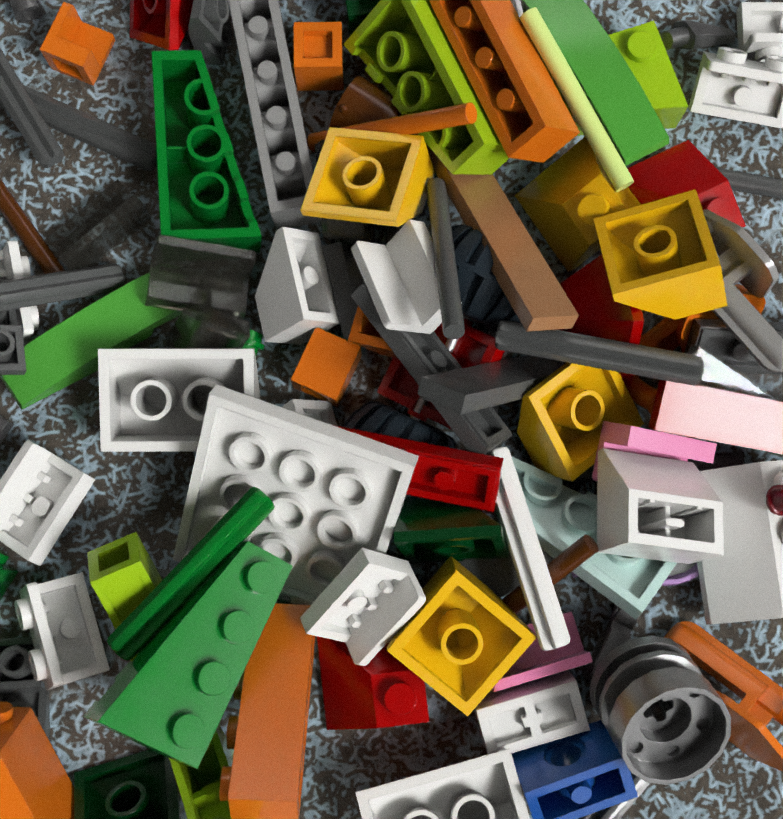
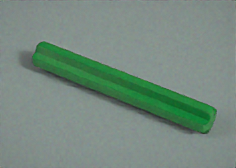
[107,487,275,661]

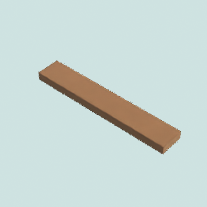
[414,134,579,332]

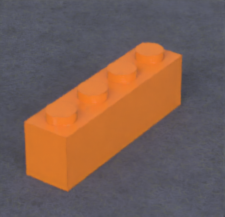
[429,0,580,163]
[219,603,316,819]

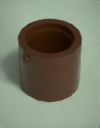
[329,76,407,128]

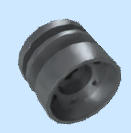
[590,635,731,785]

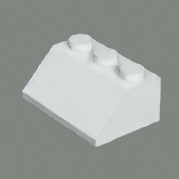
[98,348,260,452]
[697,460,783,625]
[355,748,530,819]

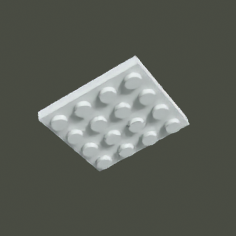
[173,384,419,605]

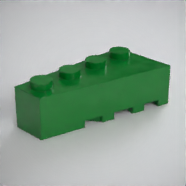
[151,50,262,257]
[83,541,293,769]

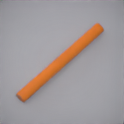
[307,102,477,152]

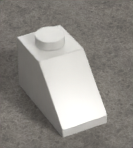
[255,226,340,345]

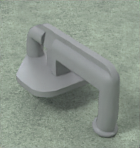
[703,209,783,373]

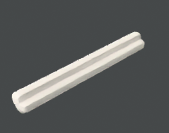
[485,447,571,651]

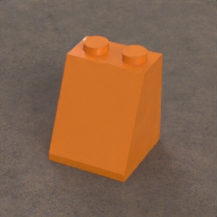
[0,701,74,819]

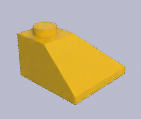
[300,127,435,227]
[515,137,641,272]
[593,189,728,320]
[517,362,644,482]
[387,556,537,717]

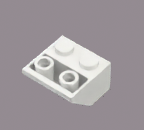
[597,448,724,564]

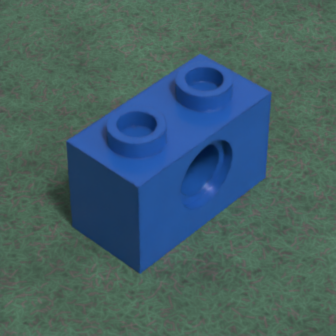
[511,720,638,819]

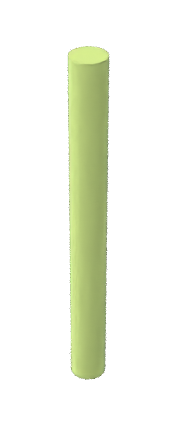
[519,7,634,192]

